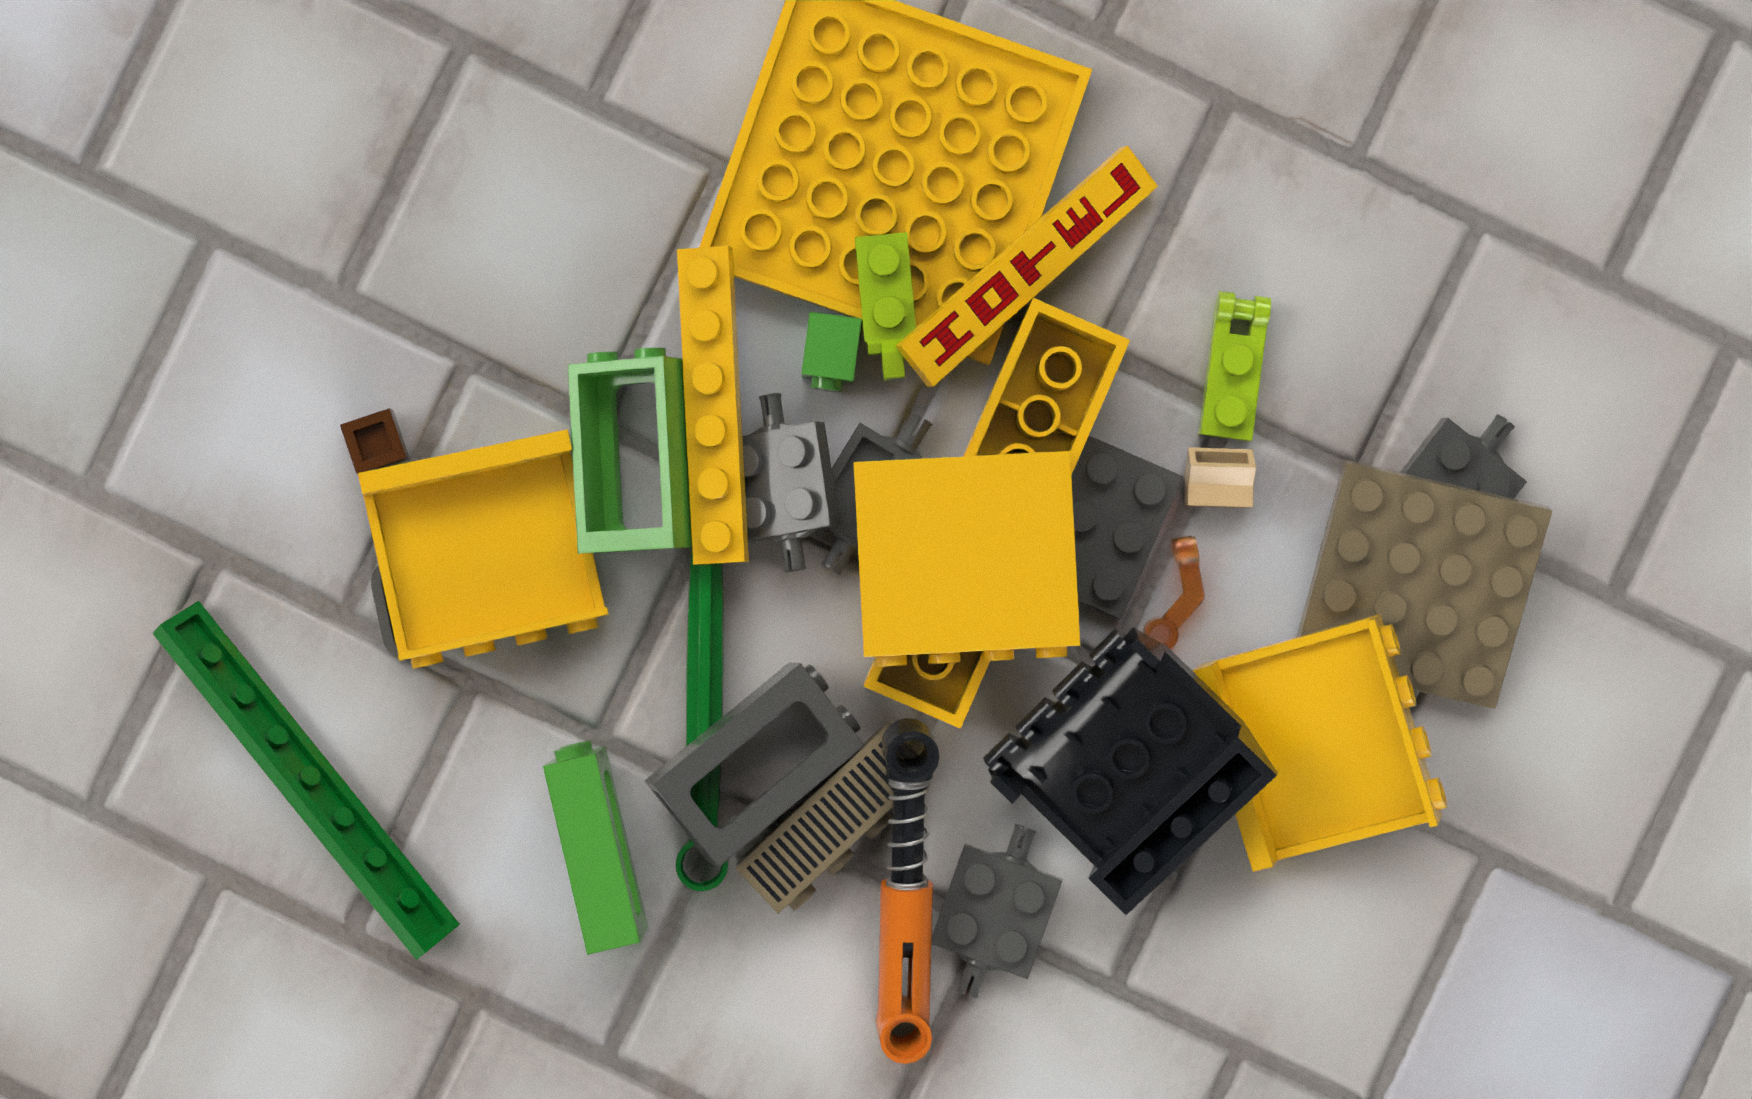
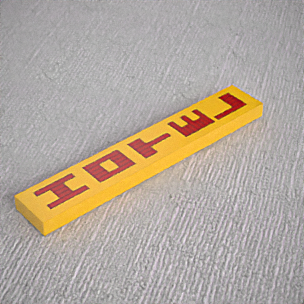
[895,145,1158,387]

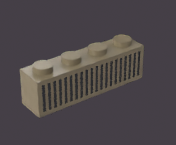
[735,721,931,914]

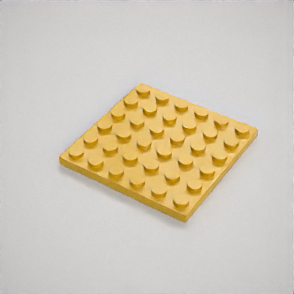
[699,0,1093,366]

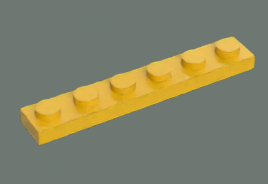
[677,245,749,565]

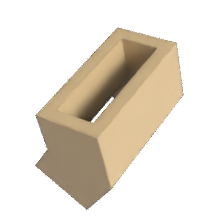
[1184,447,1256,508]

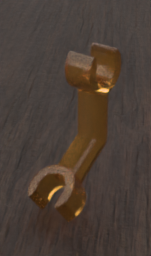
[1142,536,1205,649]

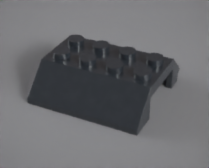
[983,627,1278,915]

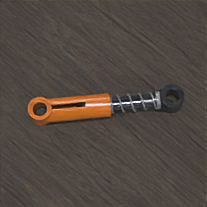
[875,718,939,1064]

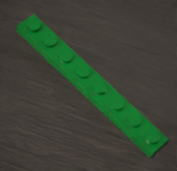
[152,601,460,960]

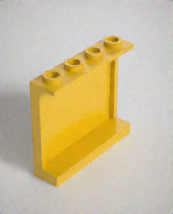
[358,429,609,669]
[853,451,1080,667]
[1192,614,1448,872]

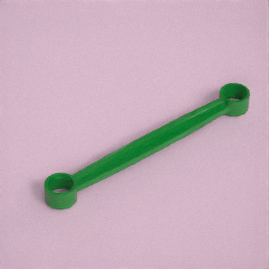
[676,548,729,891]

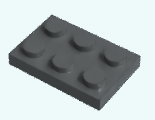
[1071,436,1183,619]

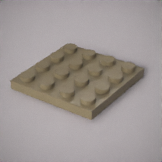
[1296,460,1553,709]

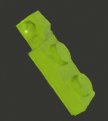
[855,232,916,381]

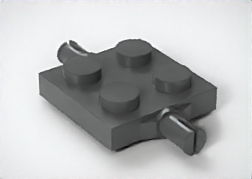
[742,393,840,572]
[822,413,933,575]
[1400,414,1527,499]
[932,824,1063,998]

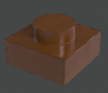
[340,408,410,474]

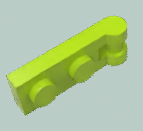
[1198,291,1271,442]

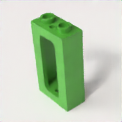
[568,348,692,554]
[543,740,648,955]

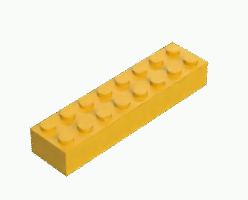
[863,298,1130,729]

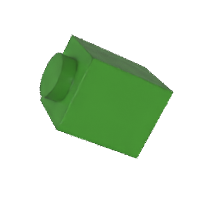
[801,312,862,392]

